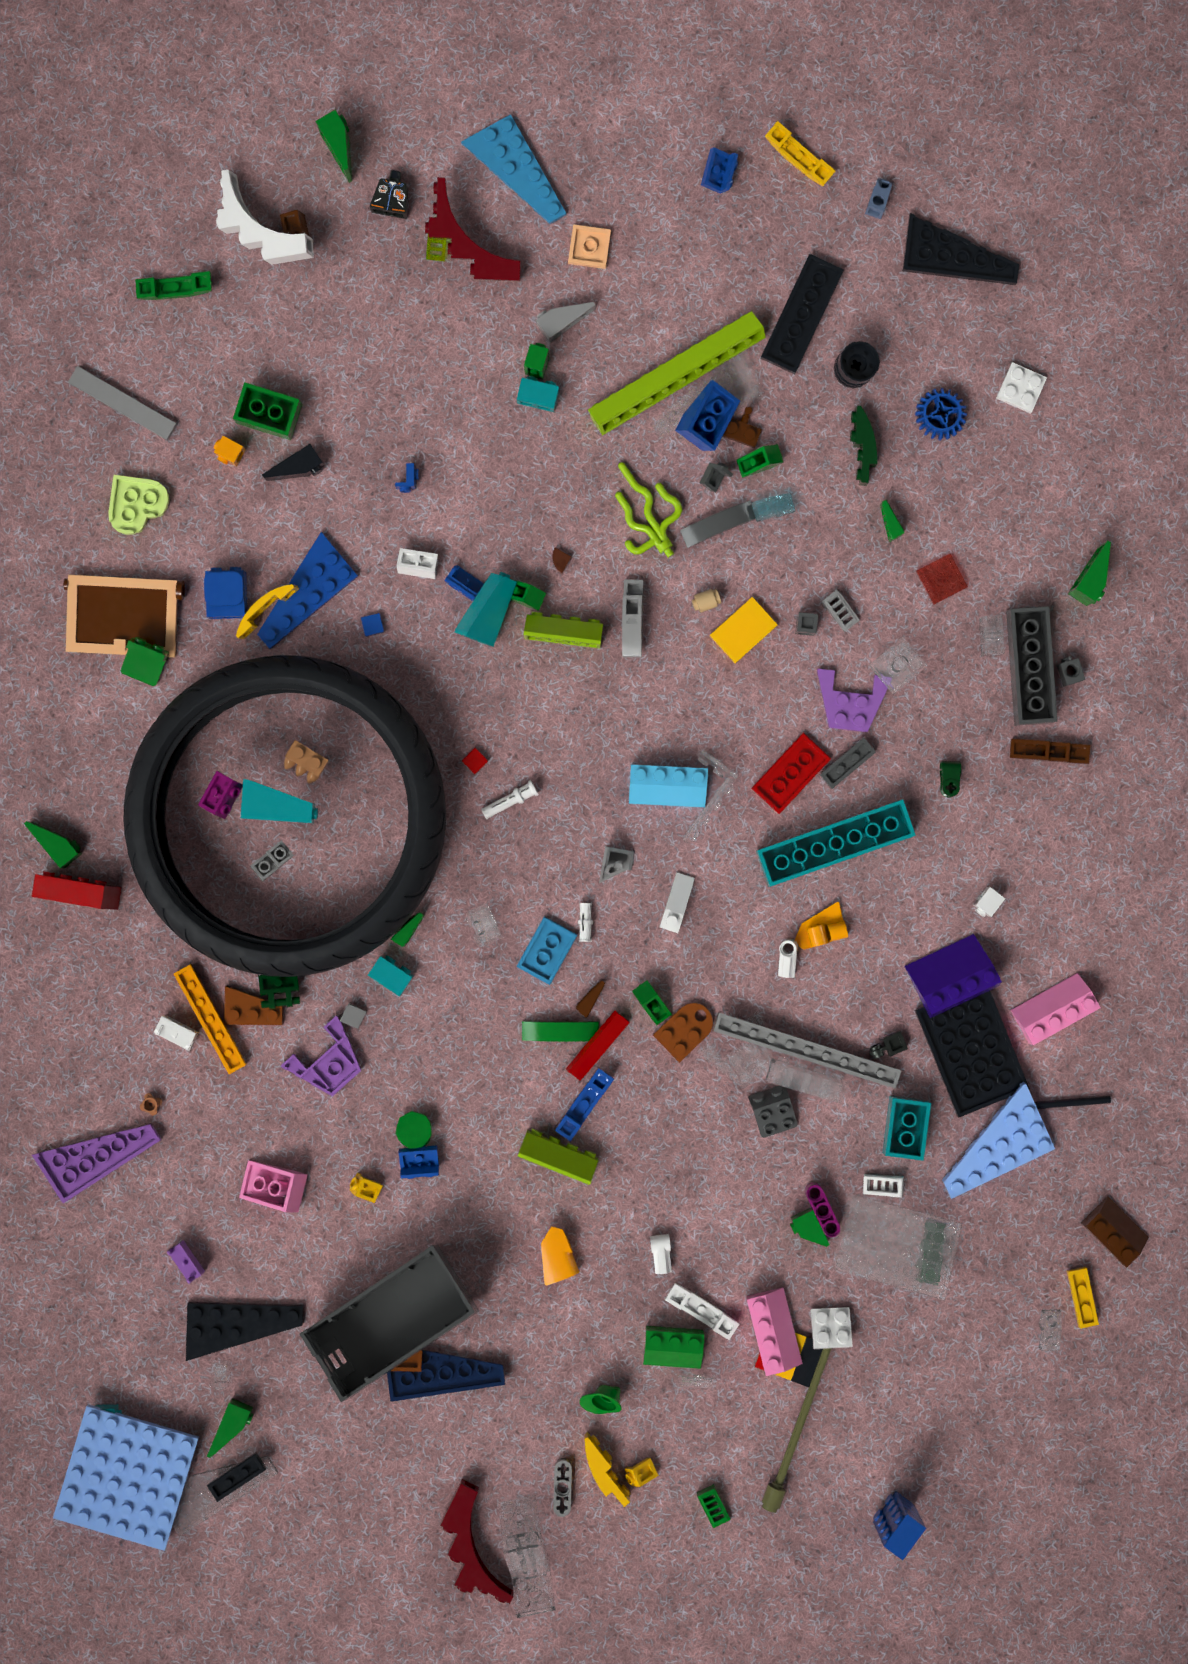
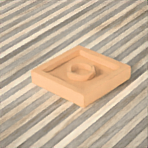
[568,224,611,269]

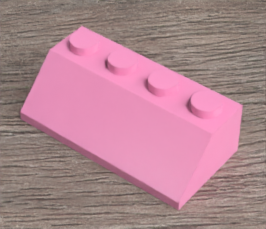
[1010,973,1101,1045]
[746,1287,803,1376]

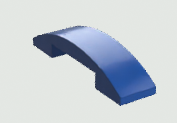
[555,1068,614,1142]

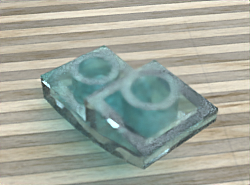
[752,493,796,522]

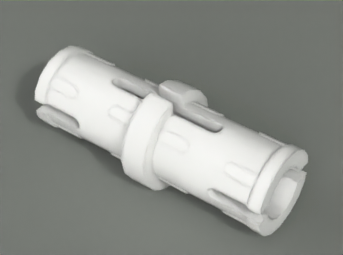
[578,903,593,942]

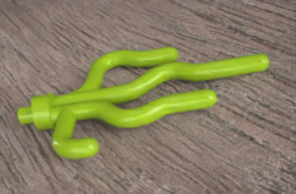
[615,462,682,558]

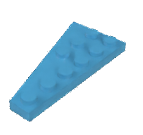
[461,114,566,224]

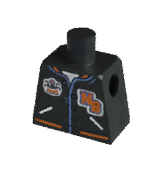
[370,170,408,219]

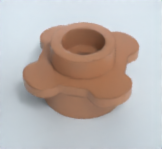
[140,1093,162,1116]

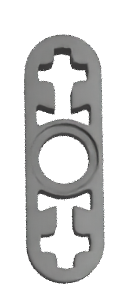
[553,1458,572,1517]

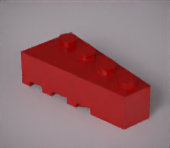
[31,871,122,910]

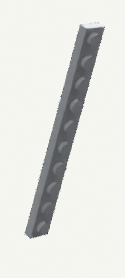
[712,1012,901,1089]

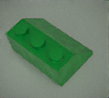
[643,1326,704,1369]

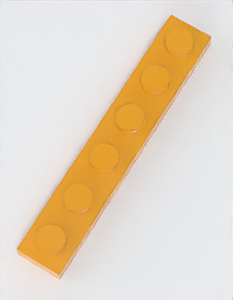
[174,964,247,1074]

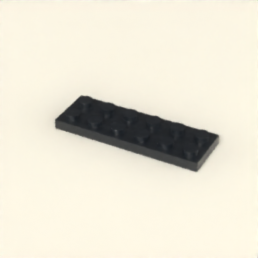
[760,254,844,375]

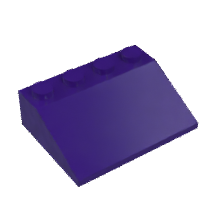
[904,934,1002,1018]

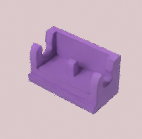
[167,1240,205,1284]

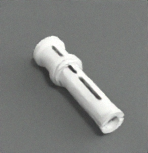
[481,780,539,819]

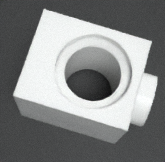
[973,887,1005,917]

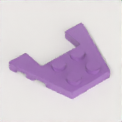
[817,669,892,732]
[281,1015,362,1097]

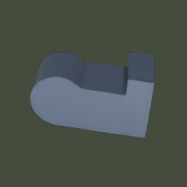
[865,178,892,219]

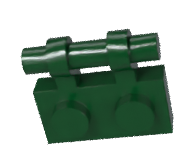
[258,975,300,1009]

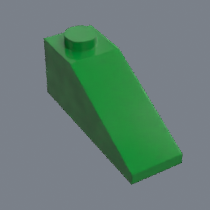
[24,821,82,868]
[207,1398,254,1458]

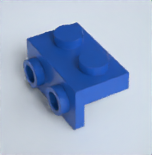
[701,147,738,194]
[398,1145,440,1179]

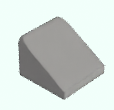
[340,1003,367,1029]

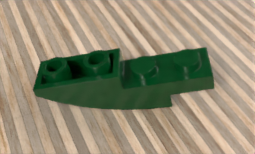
[850,406,877,486]

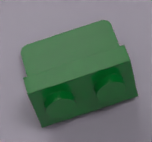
[120,637,169,686]

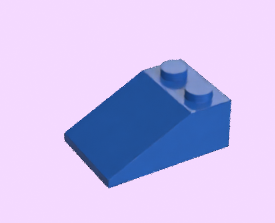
[675,380,740,451]

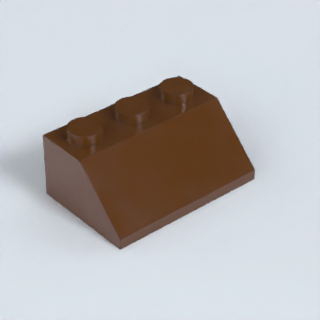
[1081,1196,1149,1268]

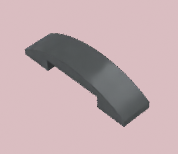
[680,501,757,548]

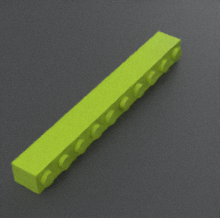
[588,311,766,436]

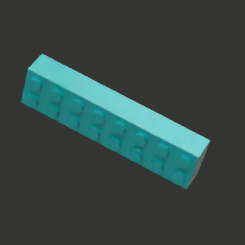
[756,799,916,887]

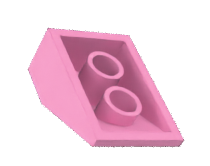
[239,1160,308,1212]

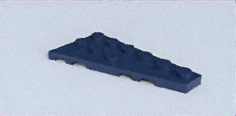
[387,1350,506,1402]

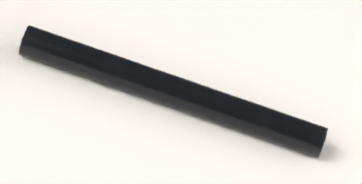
[1034,1096,1111,1109]

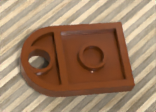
[653,1003,713,1063]

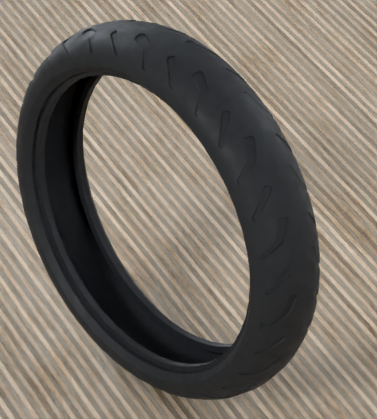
[123,655,446,977]

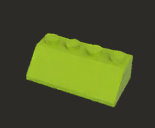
[523,612,603,649]
[518,1129,598,1185]

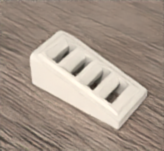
[863,1174,904,1198]

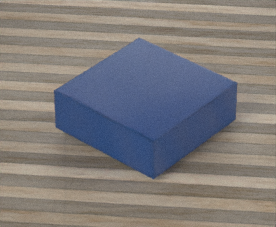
[361,613,384,637]

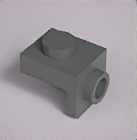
[700,462,733,493]

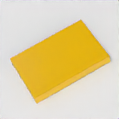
[709,597,778,664]

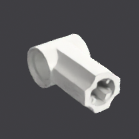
[778,938,798,978]
[650,1234,672,1274]

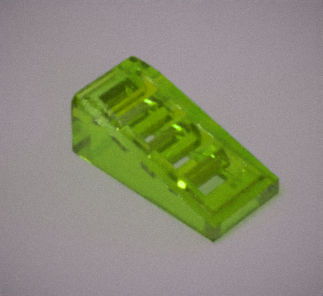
[426,237,447,262]

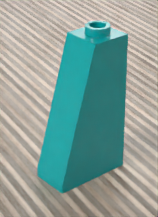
[454,572,517,647]
[240,779,318,824]

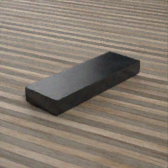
[207,1452,267,1502]

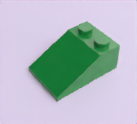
[315,110,352,183]
[1068,540,1111,606]

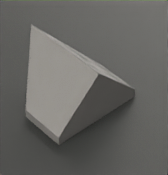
[599,846,634,883]

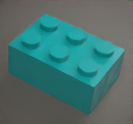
[882,1095,931,1161]

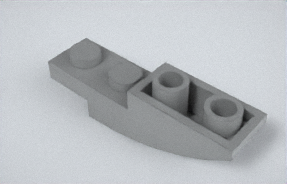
[622,580,644,657]

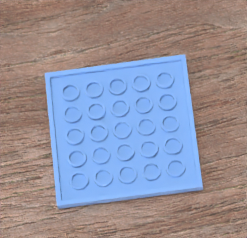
[53,1404,199,1551]

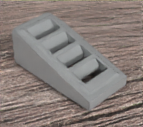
[821,590,860,632]

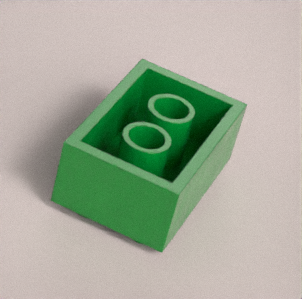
[233,382,303,441]

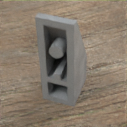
[536,302,596,343]

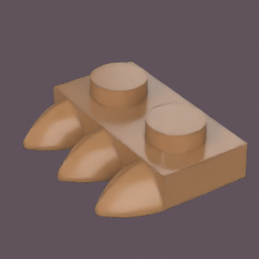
[284,740,329,783]

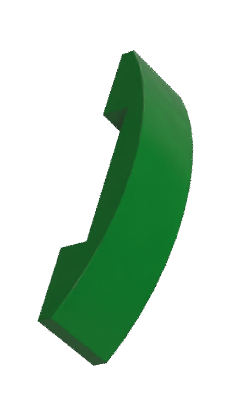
[135,271,212,300]
[522,1021,599,1042]

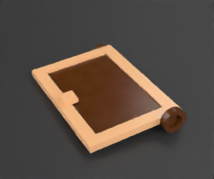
[63,575,185,657]

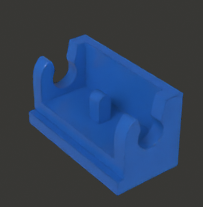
[444,565,484,601]

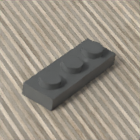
[819,738,876,789]

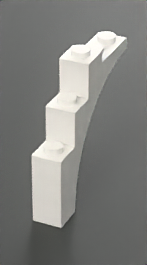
[216,170,314,265]

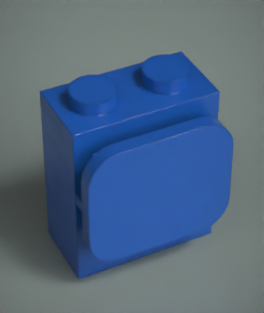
[204,567,248,619]

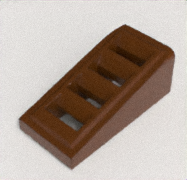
[576,980,605,1018]

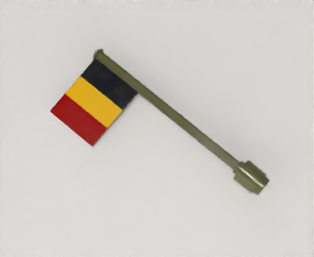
[755,1332,831,1513]

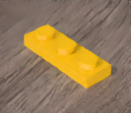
[1066,1267,1099,1329]

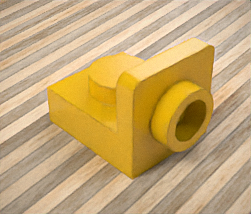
[349,1173,383,1203]
[625,1458,659,1487]

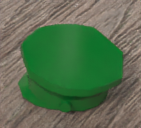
[395,1111,432,1149]

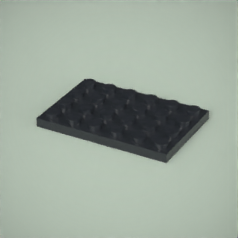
[914,991,1030,1118]

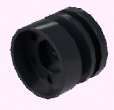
[833,341,880,389]

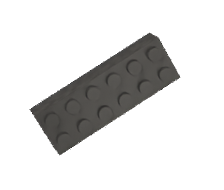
[1006,606,1058,726]

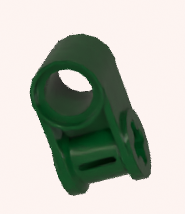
[940,761,961,798]

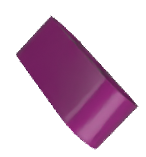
[805,1182,840,1237]

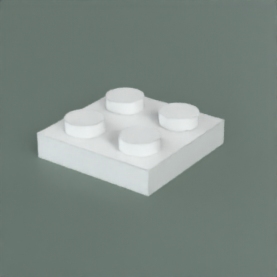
[996,362,1047,414]
[810,1307,853,1349]

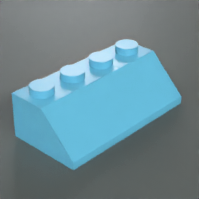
[629,765,708,808]

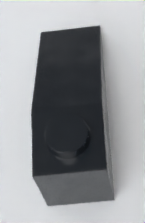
[262,444,324,481]

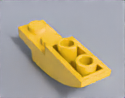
[585,1432,630,1507]

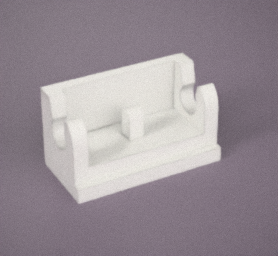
[397,548,438,579]
[154,1015,199,1051]

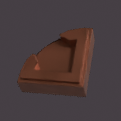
[552,548,572,574]

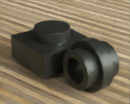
[869,1031,908,1059]

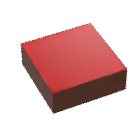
[462,748,489,774]

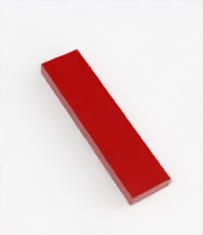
[566,1011,630,1081]

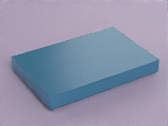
[516,916,577,985]

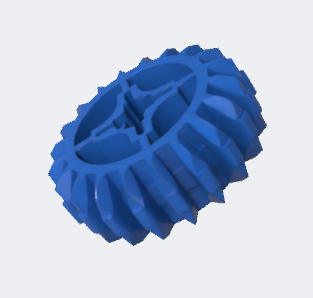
[915,388,967,441]

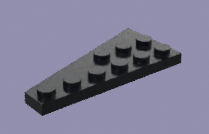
[902,213,1019,285]
[186,1302,304,1361]

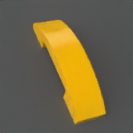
[765,121,835,186]
[236,584,299,639]

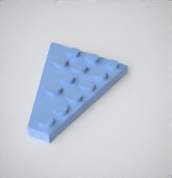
[942,1082,1055,1199]

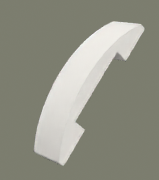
[665,1283,739,1340]

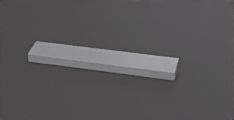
[68,366,177,441]

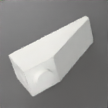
[659,872,695,933]

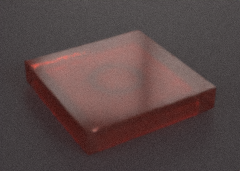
[916,553,968,605]

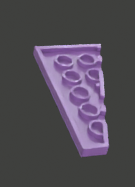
[32,1124,162,1203]

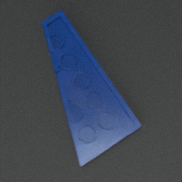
[257,532,358,649]

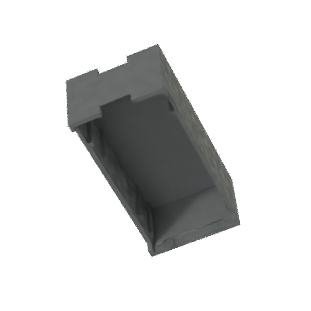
[300,1245,479,1402]

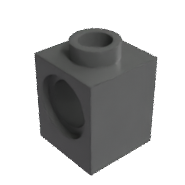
[795,612,818,636]
[1056,656,1086,687]

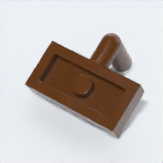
[722,407,762,448]

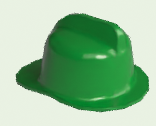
[580,1385,622,1414]

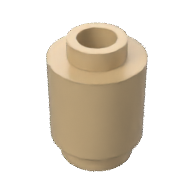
[692,589,721,613]

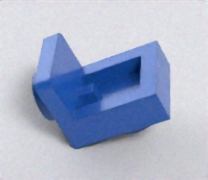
[395,463,419,493]

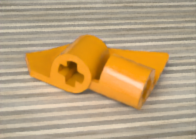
[795,902,848,950]
[541,1226,580,1286]

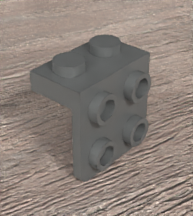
[748,1084,798,1138]

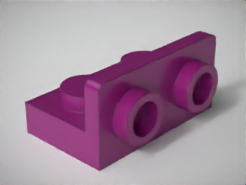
[198,771,243,819]

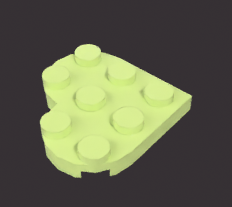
[108,475,169,535]

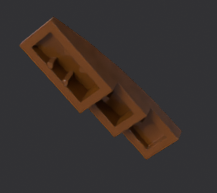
[1010,739,1091,764]

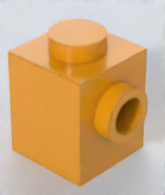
[214,436,246,466]

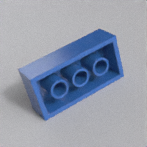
[873,1491,926,1560]

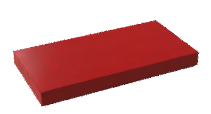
[751,732,832,814]

